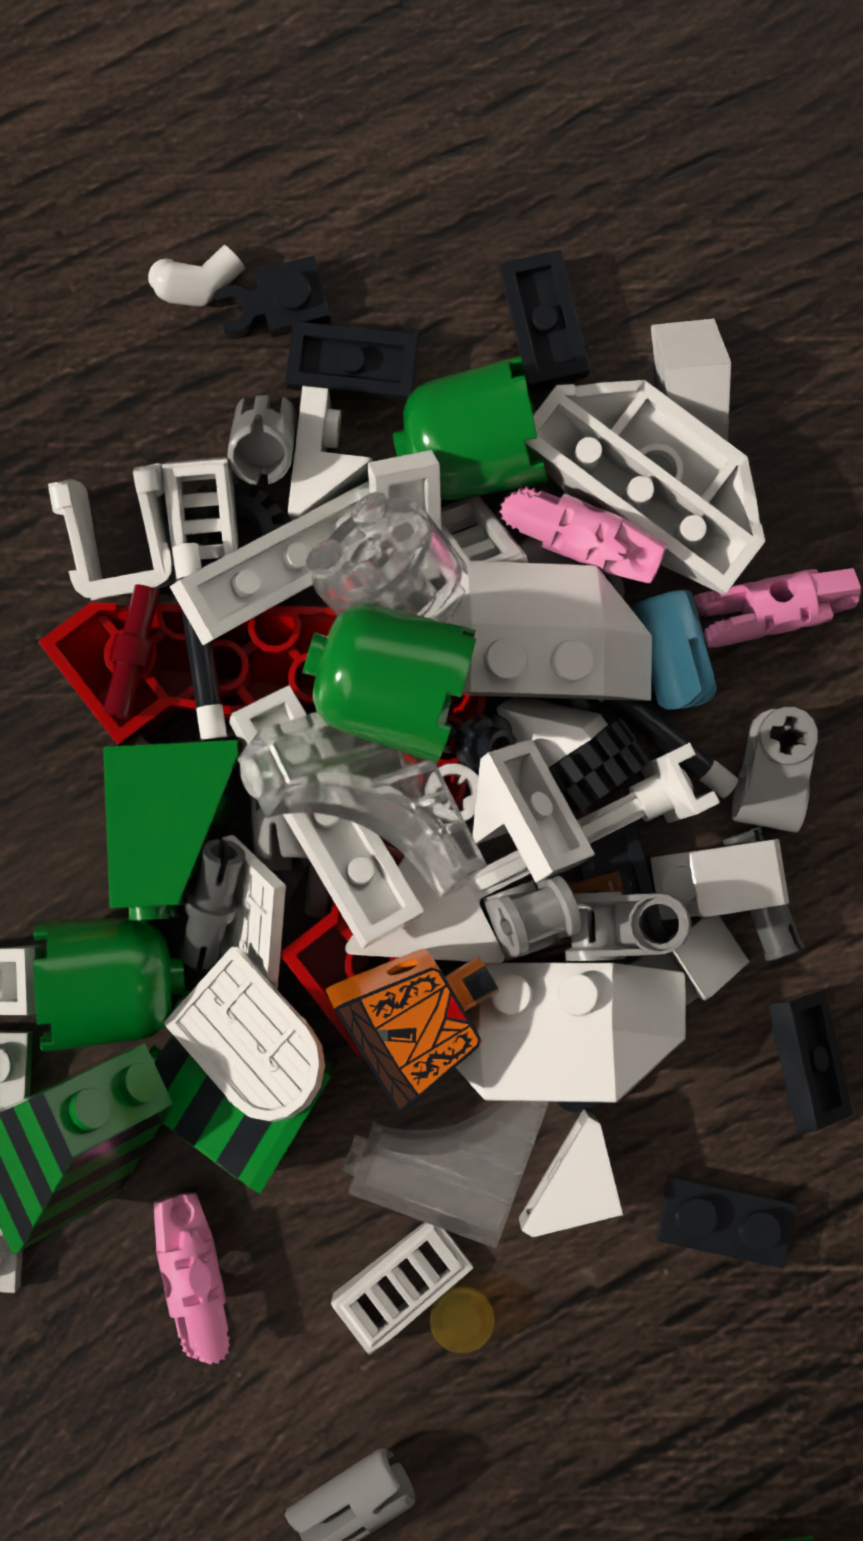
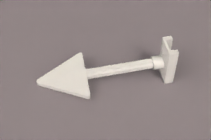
[345,743,720,963]

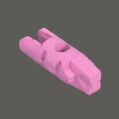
[499,486,667,583]
[694,568,861,649]
[154,1192,231,1364]

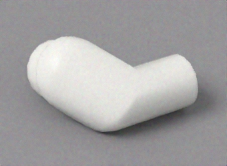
[148,245,245,307]

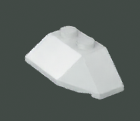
[525,380,765,595]
[411,560,652,701]
[441,963,686,1103]

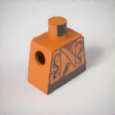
[325,949,499,1114]

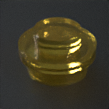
[430,1286,494,1354]

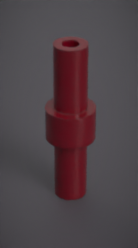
[103,584,160,719]

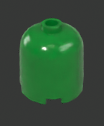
[393,356,548,500]
[302,603,476,763]
[33,918,185,1052]

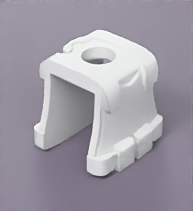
[48,463,175,601]

